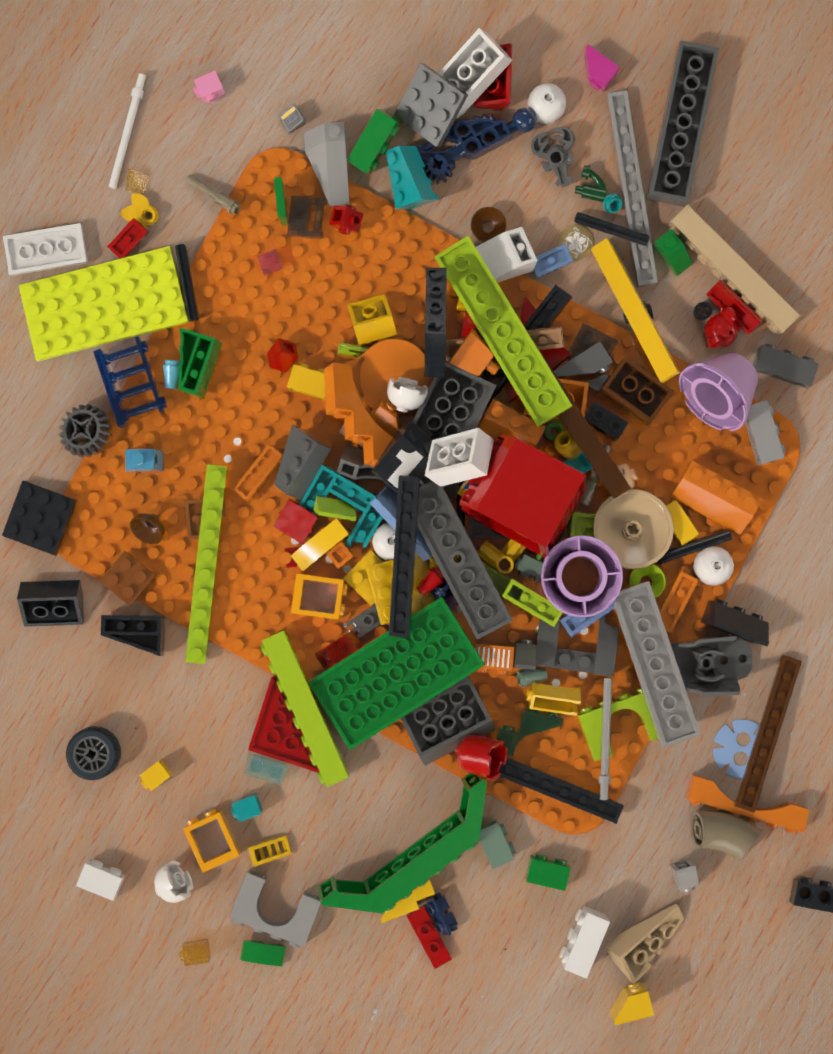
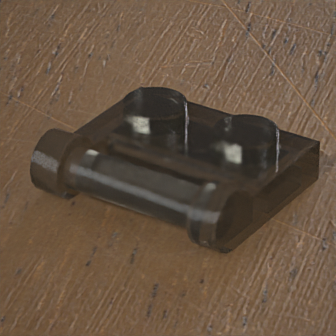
[287,196,327,239]

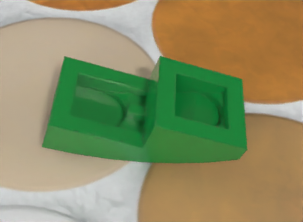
[240,940,286,967]

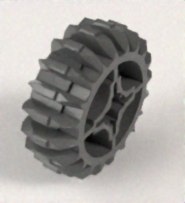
[58,404,112,458]

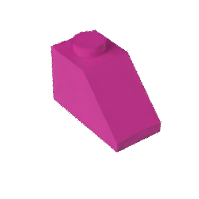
[584,44,620,92]

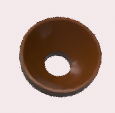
[471,207,506,242]
[129,513,165,544]

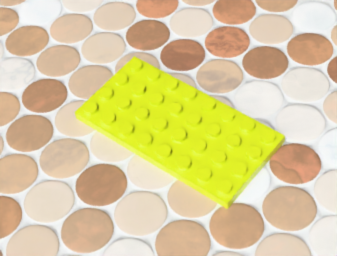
[18,246,189,362]

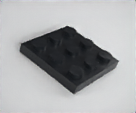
[2,480,77,556]

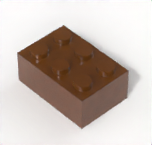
[600,356,674,425]

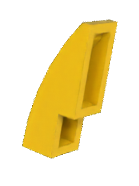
[291,518,350,571]
[380,878,435,923]

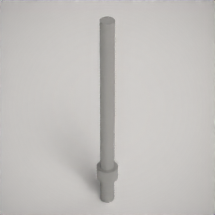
[598,678,612,800]

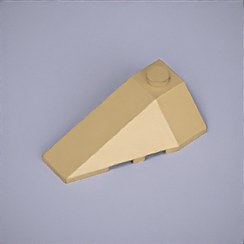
[605,904,684,984]

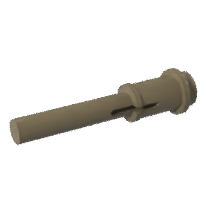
[186,175,241,215]
[579,445,611,506]

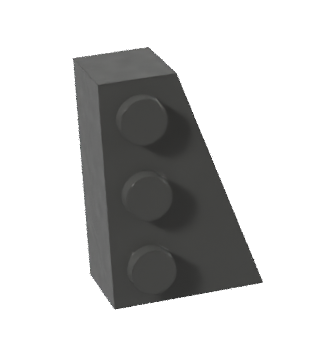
[274,425,331,499]

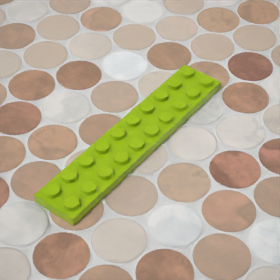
[434,236,573,428]

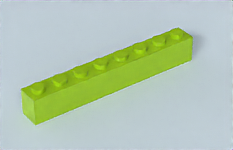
[260,630,350,787]

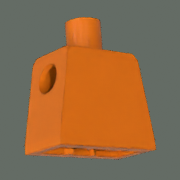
[449,327,500,376]

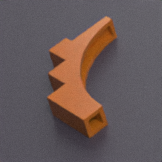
[324,362,393,468]

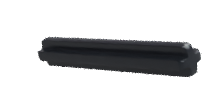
[574,212,650,246]
[175,244,199,322]
[657,530,732,564]

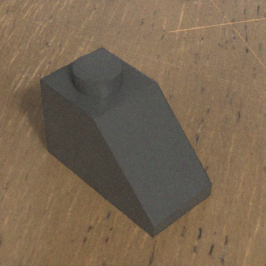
[513,639,536,670]

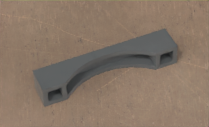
[337,444,459,504]

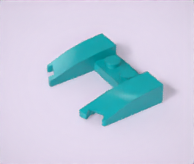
[299,464,383,548]

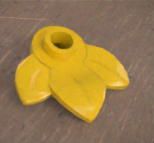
[120,193,159,228]

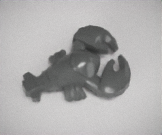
[531,126,575,187]

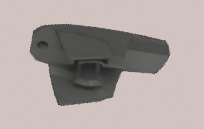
[671,635,752,696]

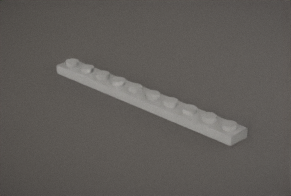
[607,90,658,287]

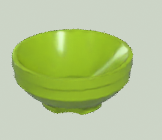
[629,565,666,598]

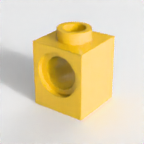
[139,759,173,791]

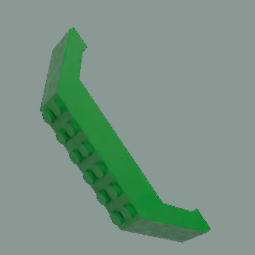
[317,773,487,914]

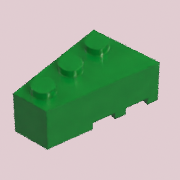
[347,109,403,173]
[178,327,222,399]

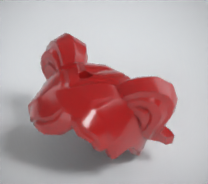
[704,306,739,348]

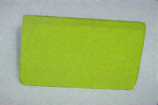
[313,496,357,521]

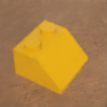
[347,294,397,345]
[610,981,654,1026]

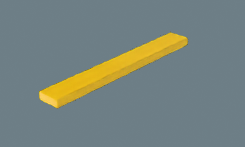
[591,238,680,383]

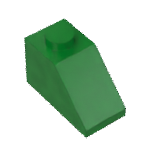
[653,229,693,276]

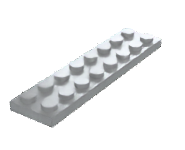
[613,581,701,748]

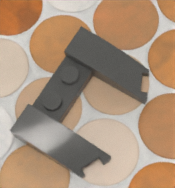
[536,617,619,677]

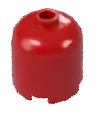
[456,734,507,781]

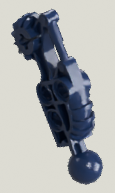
[416,108,537,184]

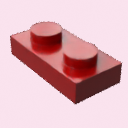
[107,218,149,259]

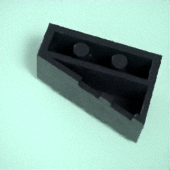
[101,615,165,656]

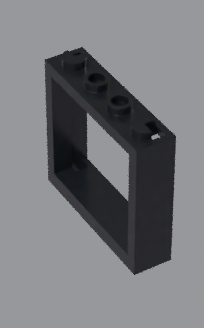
[424,267,447,377]

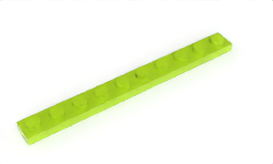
[185,464,227,664]

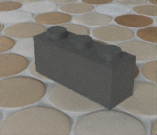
[753,344,819,389]

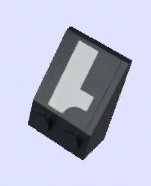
[371,421,432,495]

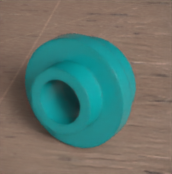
[603,193,622,213]

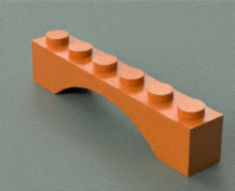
[685,774,810,835]

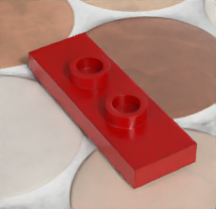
[706,279,763,335]
[406,905,452,969]

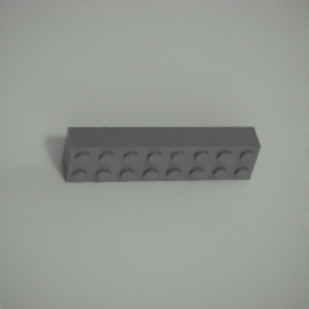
[646,40,719,207]

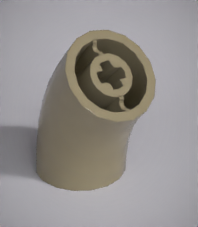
[691,810,762,861]

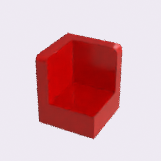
[267,338,298,372]

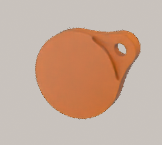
[343,338,432,414]

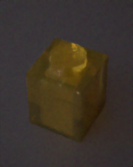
[179,939,211,966]

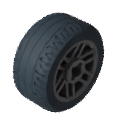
[66,727,121,780]

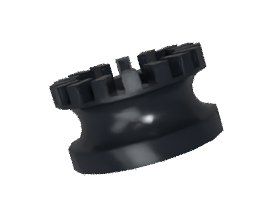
[693,302,712,321]

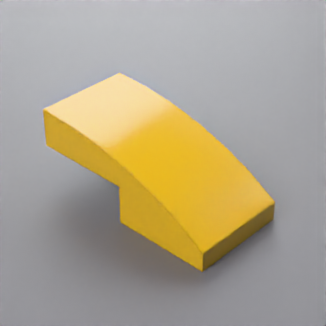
[666,500,699,546]

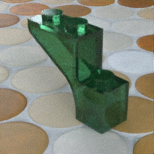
[495,706,563,756]

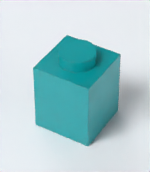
[231,793,263,822]

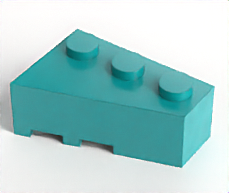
[386,146,439,209]

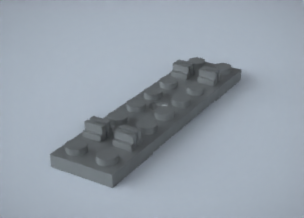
[417,481,513,639]

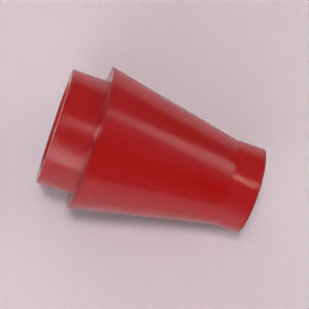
[416,567,444,596]

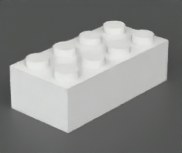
[438,28,512,119]

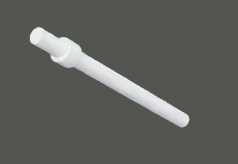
[109,73,146,189]

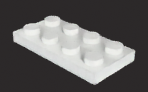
[3,223,88,276]

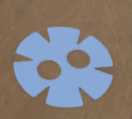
[713,719,758,779]

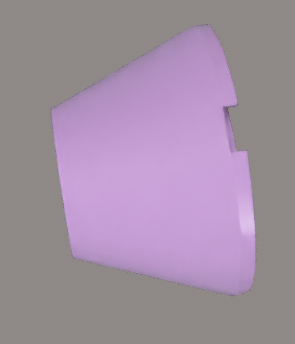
[679,353,758,431]
[541,536,623,617]

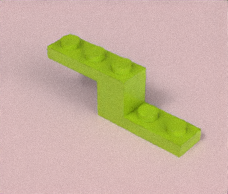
[482,562,563,627]

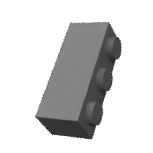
[745,400,786,466]

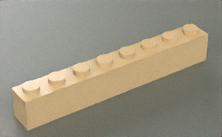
[668,204,800,335]

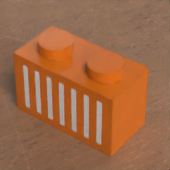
[474,644,515,675]

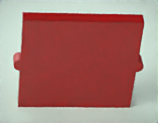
[274,499,319,545]

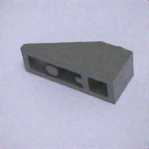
[554,342,613,377]

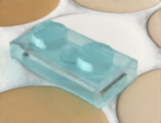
[244,753,288,785]

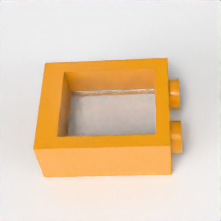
[291,573,348,620]
[183,809,241,873]

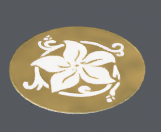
[559,225,594,260]

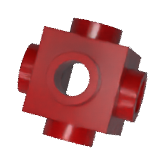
[329,205,364,235]

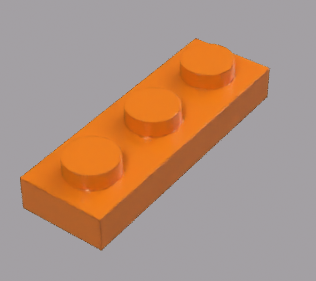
[659,571,699,633]

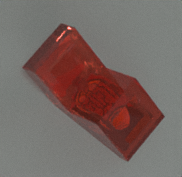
[315,630,363,671]

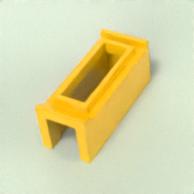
[526,681,581,716]

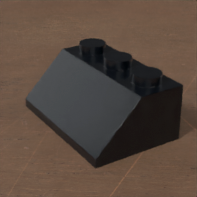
[17,580,84,627]
[700,599,769,647]

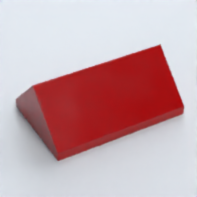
[474,43,512,110]

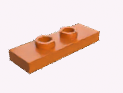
[232,443,283,502]

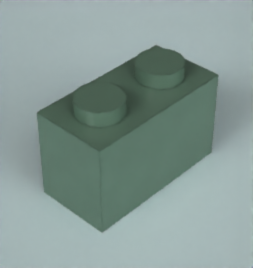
[480,820,516,869]

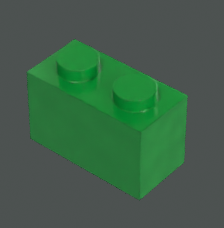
[525,854,571,891]

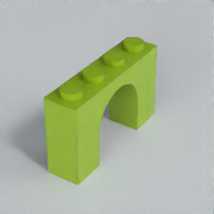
[577,688,659,761]

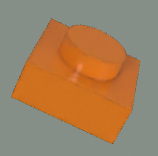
[326,541,354,569]

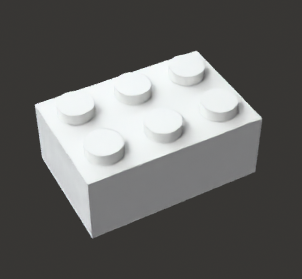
[425,428,494,487]
[559,905,610,979]

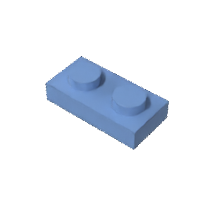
[533,244,573,279]

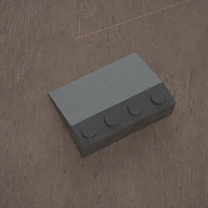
[413,362,496,440]
[401,675,496,766]

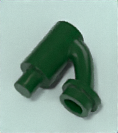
[574,164,607,202]

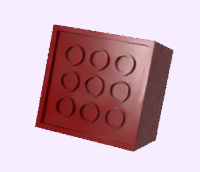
[459,433,586,558]

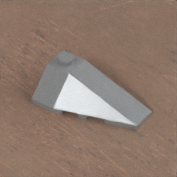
[304,122,350,207]

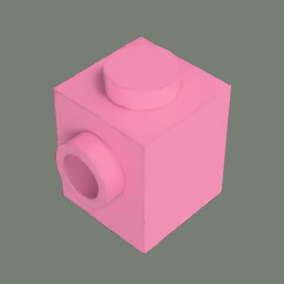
[193,70,225,103]

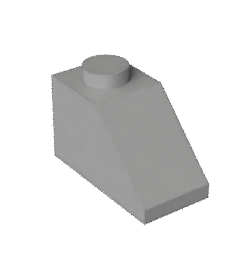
[670,859,699,892]

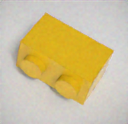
[287,363,325,400]

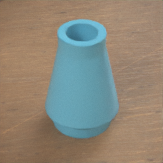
[163,360,180,389]

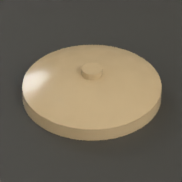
[593,489,674,569]

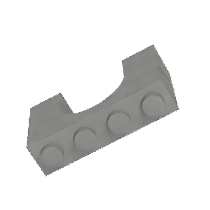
[229,870,321,948]

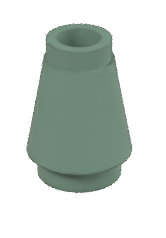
[517,669,547,688]

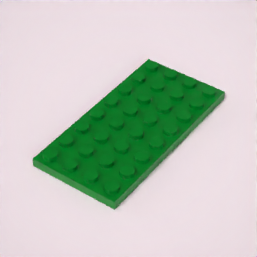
[308,597,485,750]

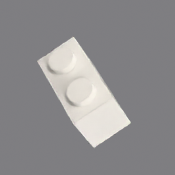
[76,859,126,901]

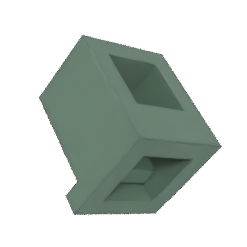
[514,555,543,583]

